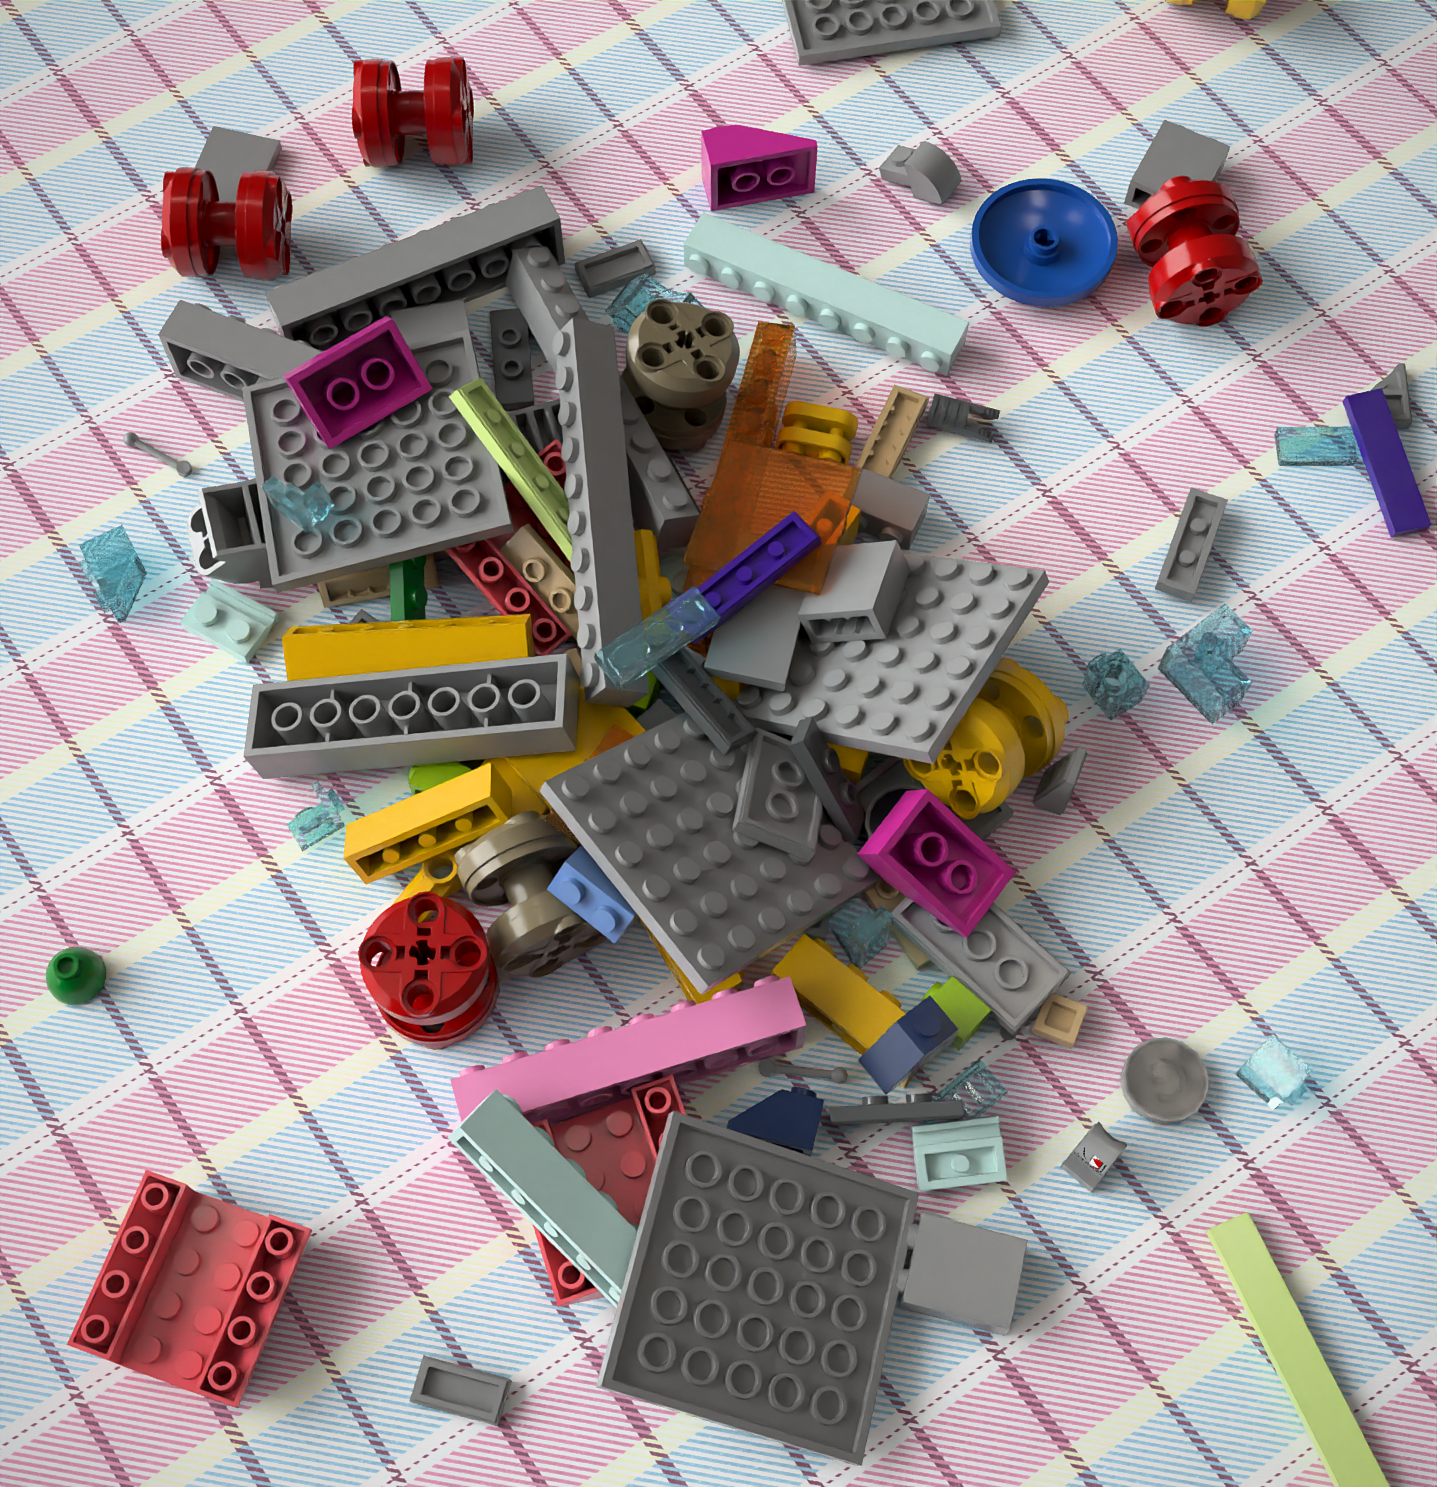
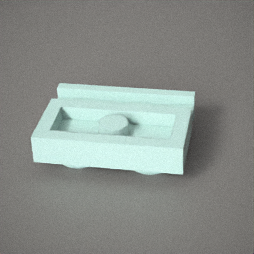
[180,578,280,664]
[910,1115,1008,1191]

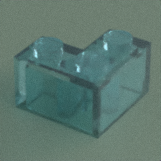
[1157,603,1253,725]

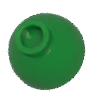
[46,947,106,1005]

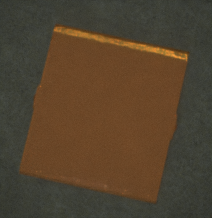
[683,439,863,595]

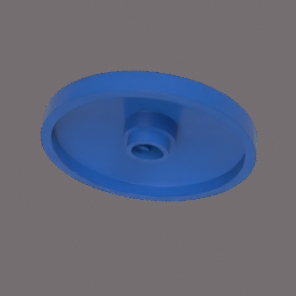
[970,178,1118,307]

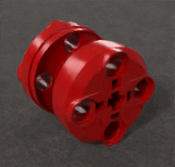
[352,57,474,168]
[161,167,293,281]
[1126,176,1263,327]
[358,891,500,1050]

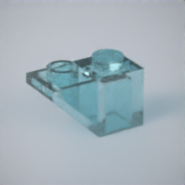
[79,525,147,623]

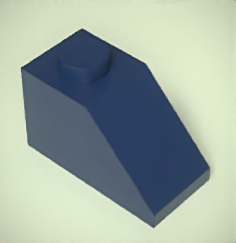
[858,996,959,1095]
[727,1087,824,1156]

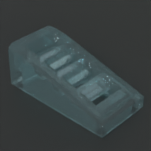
[919,1059,1008,1124]

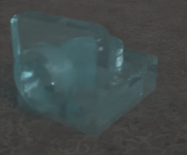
[261,475,334,533]
[286,781,345,852]

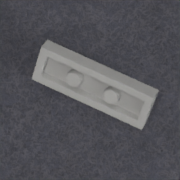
[1155,487,1228,602]

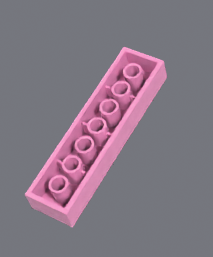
[450,975,807,1125]

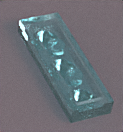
[594,586,720,691]

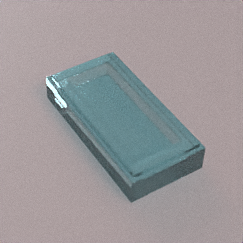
[1274,426,1357,466]

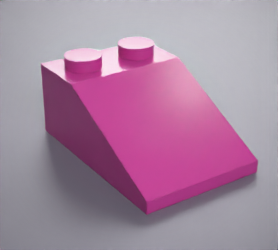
[701,124,818,211]
[857,789,1016,937]

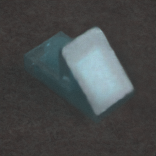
[828,897,895,969]

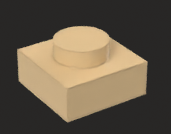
[1032,993,1088,1049]

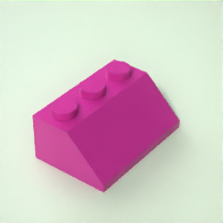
[282,316,433,449]

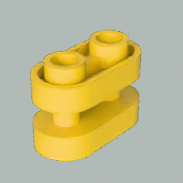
[775,401,859,470]

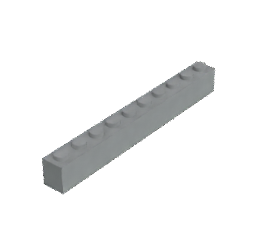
[505,247,700,551]
[552,317,649,707]

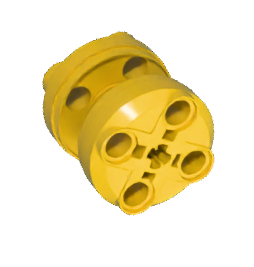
[903,657,1069,819]

